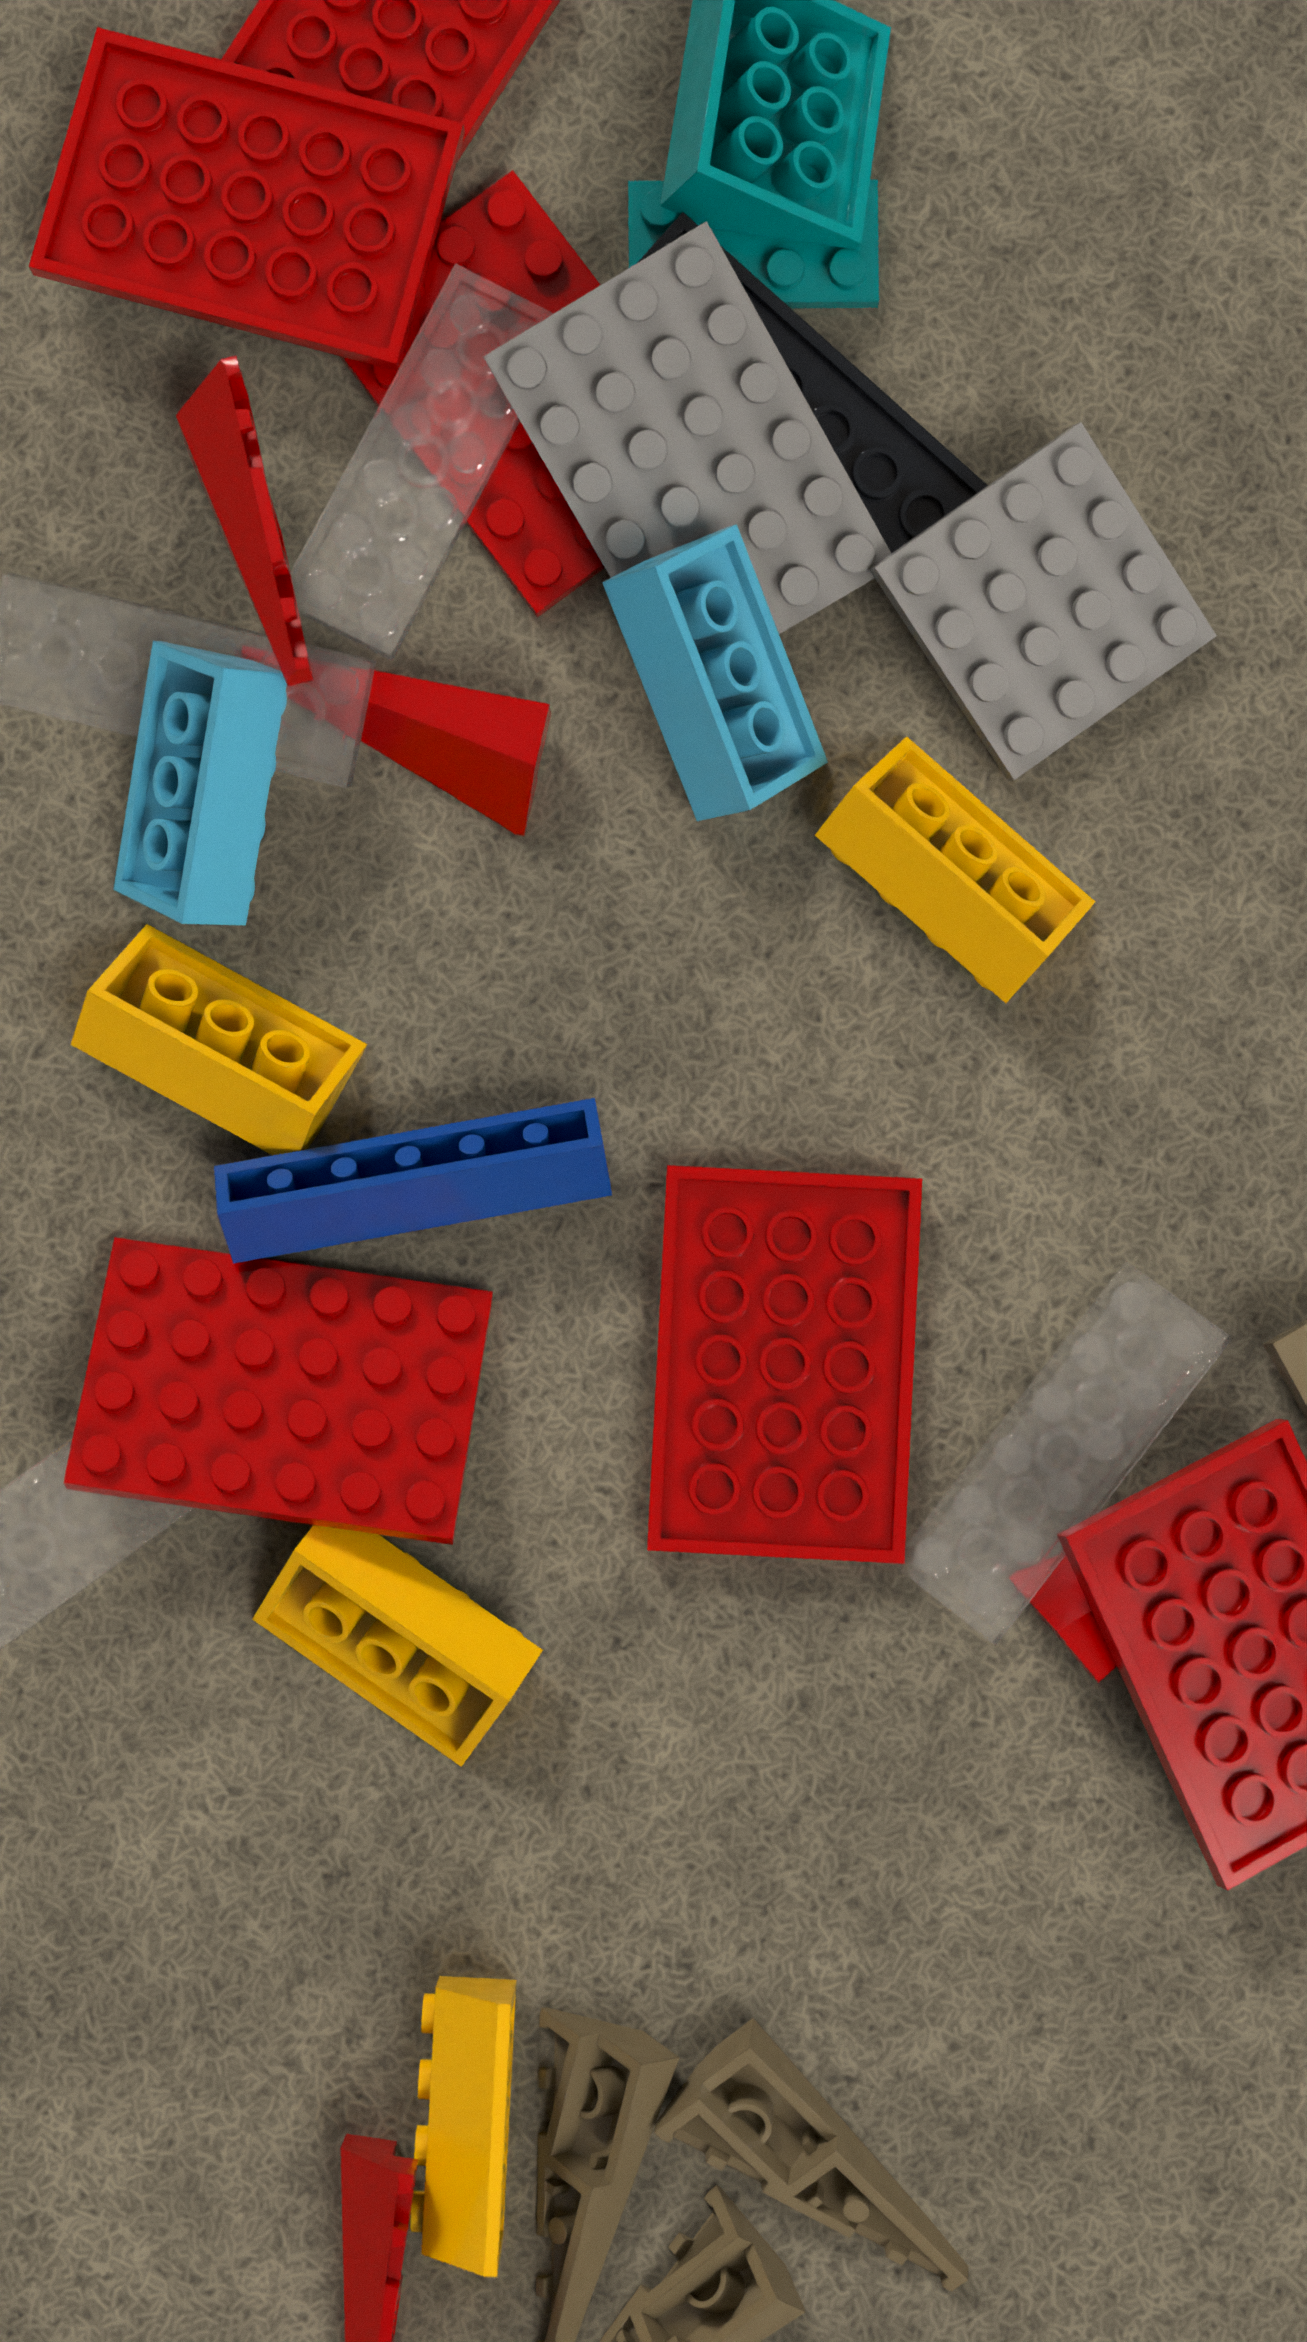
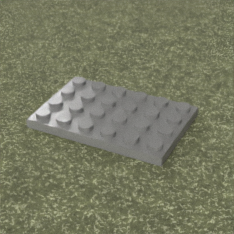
[483,221,892,634]

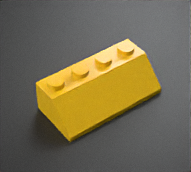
[815,736,1095,1003]
[70,924,367,1155]
[252,1525,543,1767]
[411,1976,517,2277]

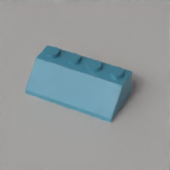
[602,524,828,821]
[113,641,287,926]

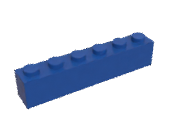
[214,1098,612,1264]

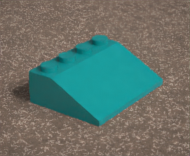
[660,0,891,249]

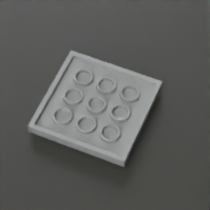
[869,422,1217,781]

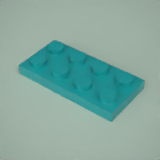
[628,179,879,308]

